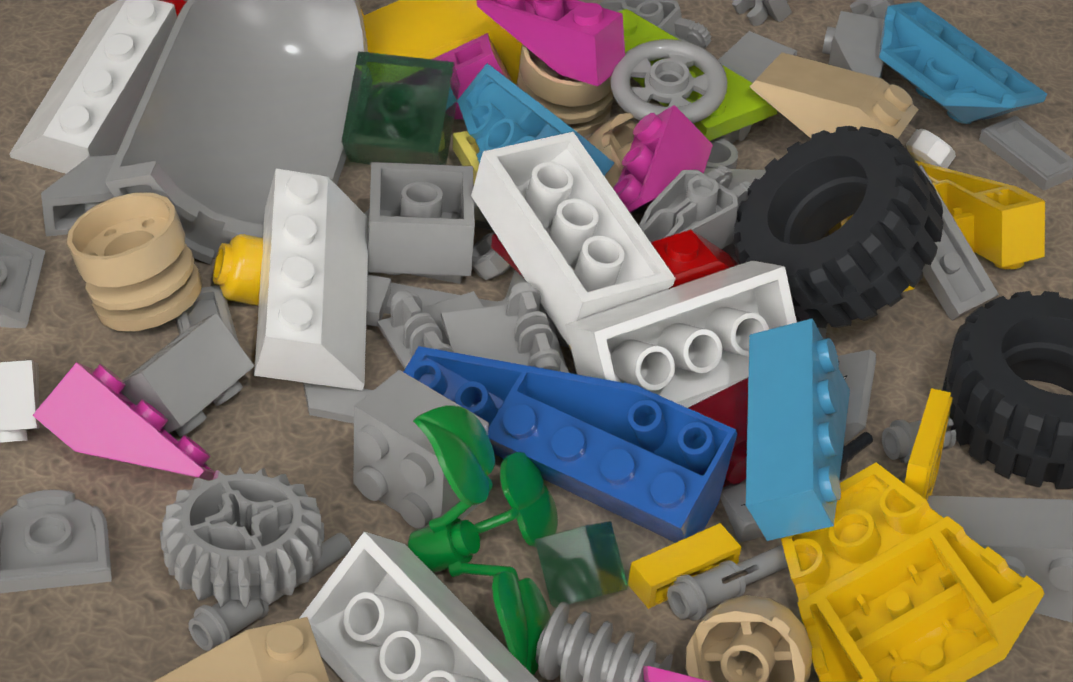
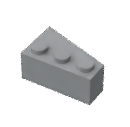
[927,496,1073,623]

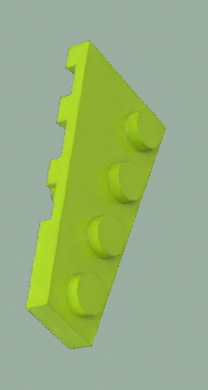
[618,8,778,141]

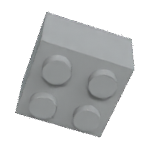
[367,162,475,277]
[353,370,489,529]

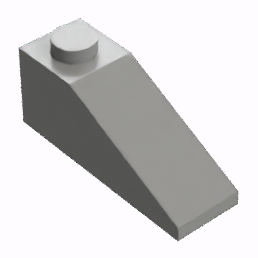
[822,11,885,78]

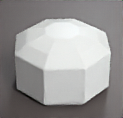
[906,129,956,168]

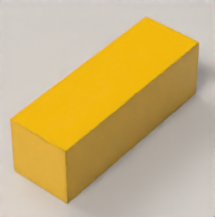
[628,523,741,609]

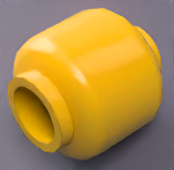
[213,234,263,306]

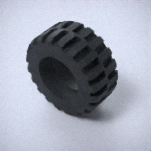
[733,126,944,329]
[942,291,1073,489]

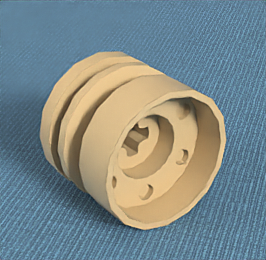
[517,44,613,136]
[67,193,202,331]

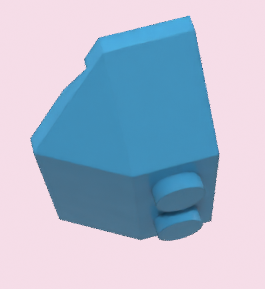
[879,1,1047,124]

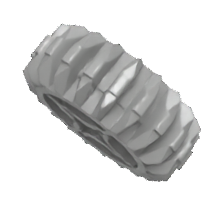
[160,467,324,609]

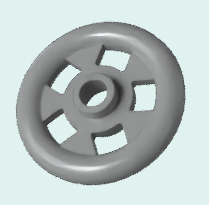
[611,39,727,123]

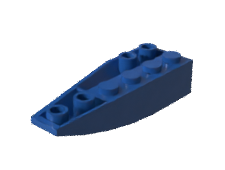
[403,346,737,543]

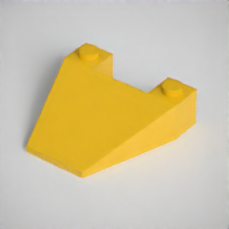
[828,160,1045,292]

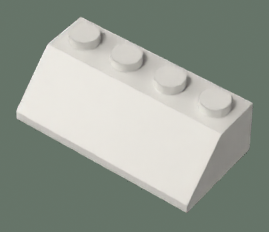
[9,0,177,174]
[471,132,675,346]
[254,168,369,391]
[565,261,797,408]
[300,532,539,682]

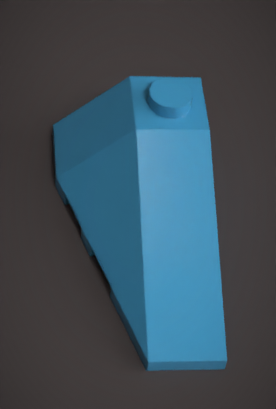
[457,63,614,176]

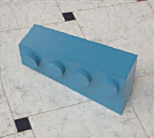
[746,318,850,541]

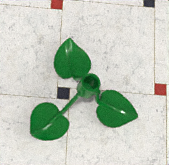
[408,405,558,675]

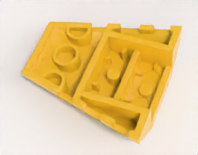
[363,0,522,90]
[781,462,1045,682]

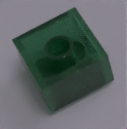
[341,51,460,165]

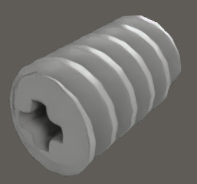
[535,602,673,682]

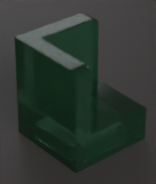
[535,521,628,608]

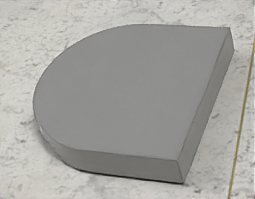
[0,490,112,593]

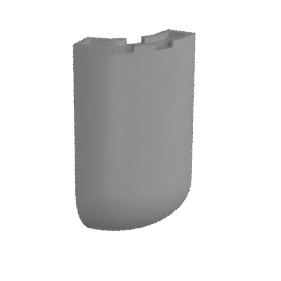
[105,0,369,264]

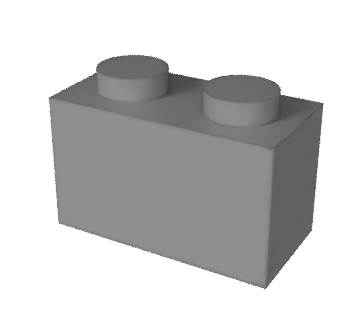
[121,313,254,437]

